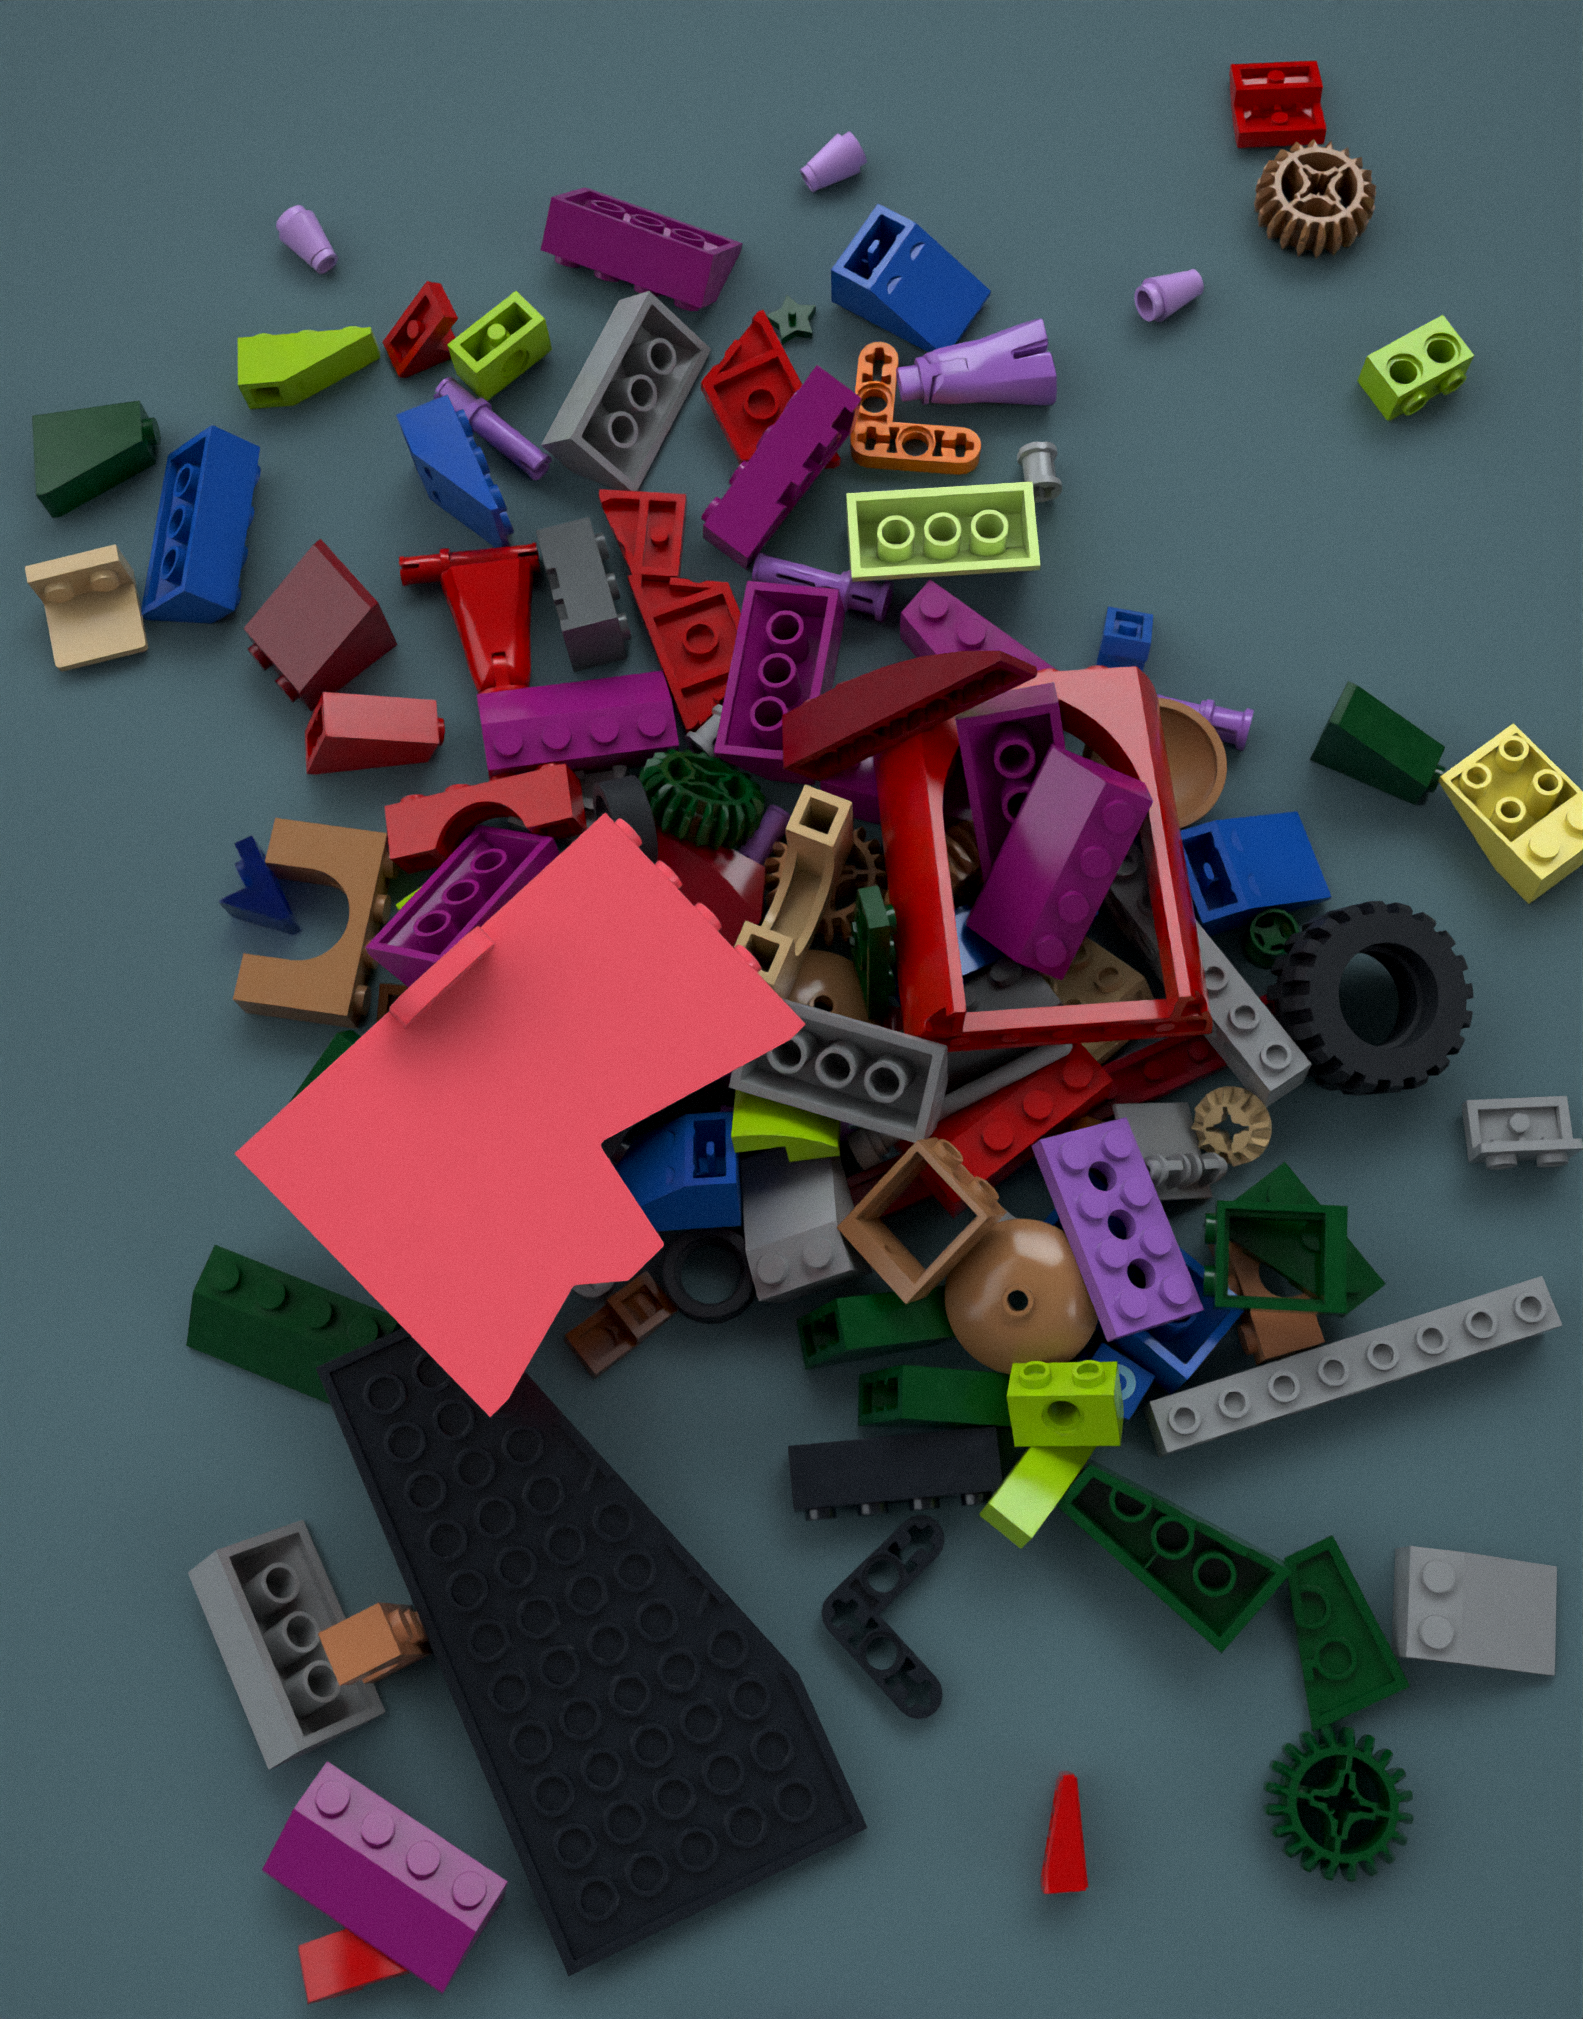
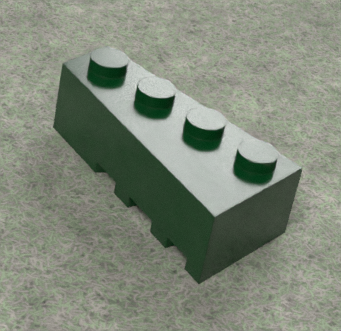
[1056,1460,1293,1654]

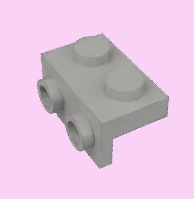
[1461,1096,1583,1170]

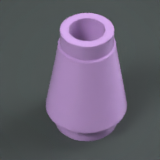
[800,131,867,193]
[276,205,338,274]
[1134,269,1204,322]

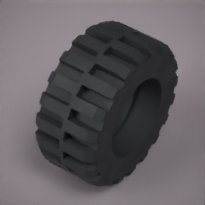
[1267,901,1474,1096]

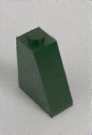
[32,401,161,518]
[1310,681,1446,805]
[796,1286,956,1370]
[858,1365,1011,1430]

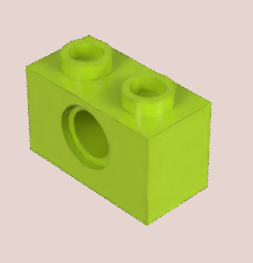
[447,291,552,401]
[1007,1360,1124,1447]

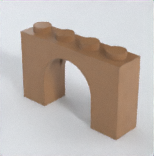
[233,818,400,1029]

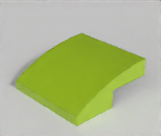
[731,1090,841,1162]

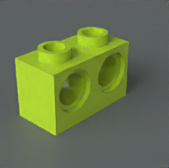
[1357,315,1474,421]

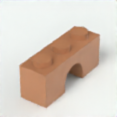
[1208,1212,1325,1365]
[318,1602,432,1686]

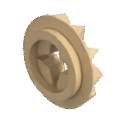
[1191,1086,1272,1167]

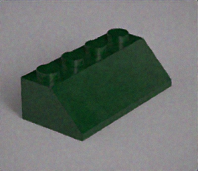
[186,1245,403,1405]

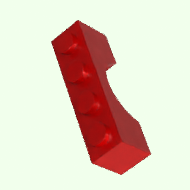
[384,762,587,874]

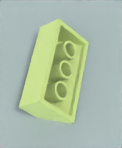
[846,482,1040,582]

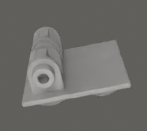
[1112,1102,1227,1201]

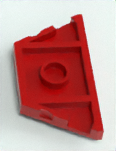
[701,310,841,469]
[627,574,741,734]

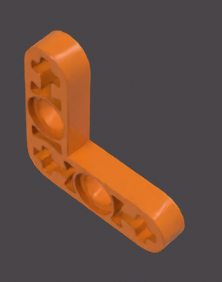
[850,341,981,475]

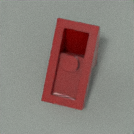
[382,281,458,378]

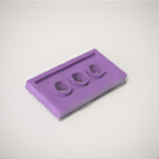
[1031,1117,1204,1342]

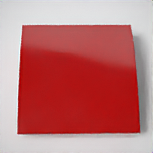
[1229,61,1327,148]

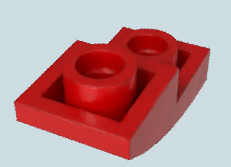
[298,1929,410,2005]

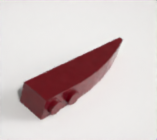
[782,651,1037,782]

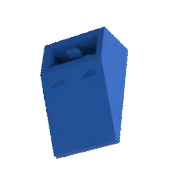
[831,204,991,352]
[396,394,514,548]
[1181,811,1332,936]
[613,1111,741,1231]

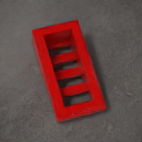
[1040,1771,1088,1894]

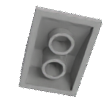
[740,1146,873,1304]
[1391,1546,1557,1676]

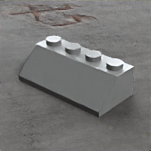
[541,291,711,491]
[729,998,948,1143]
[188,1520,385,1770]

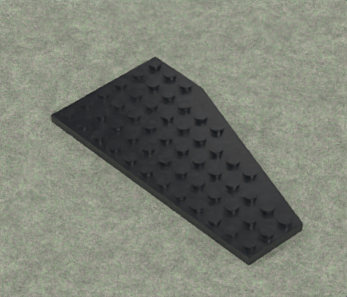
[316,1328,868,1977]

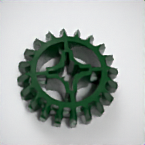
[638,749,765,850]
[1263,1725,1414,1882]

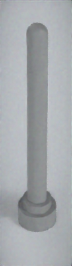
[847,1044,1072,1170]

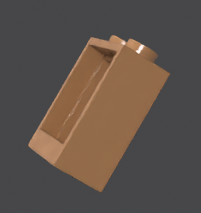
[836,1137,1007,1304]

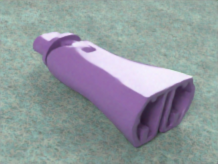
[896,319,1057,405]

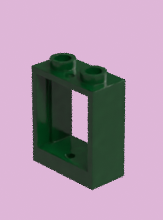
[1203,1200,1348,1316]

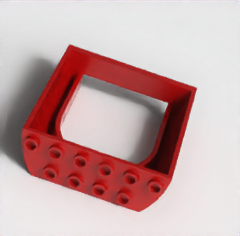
[874,665,1213,1052]

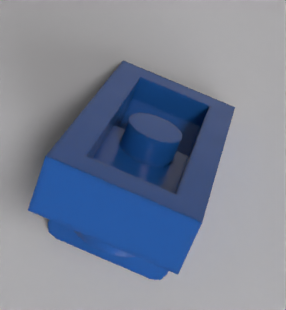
[1096,606,1153,671]

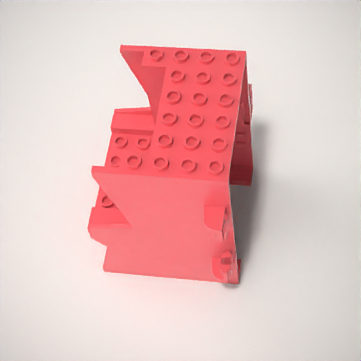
[234,812,806,1417]

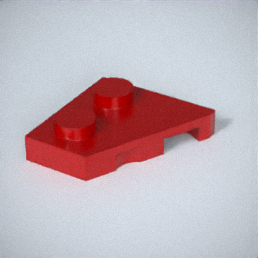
[599,489,688,582]

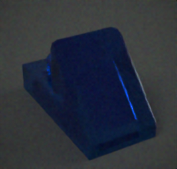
[219,835,301,935]

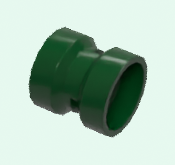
[1242,908,1299,970]

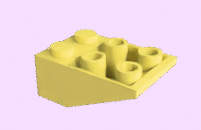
[1438,723,1583,904]

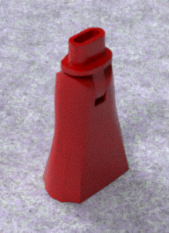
[440,558,533,694]

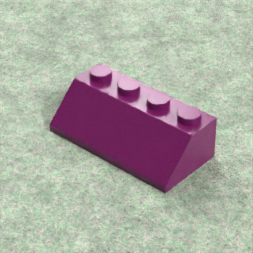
[541,187,743,311]
[714,581,845,785]
[477,671,679,781]
[955,682,1066,883]
[966,744,1153,980]
[365,825,560,987]
[262,1761,508,1995]

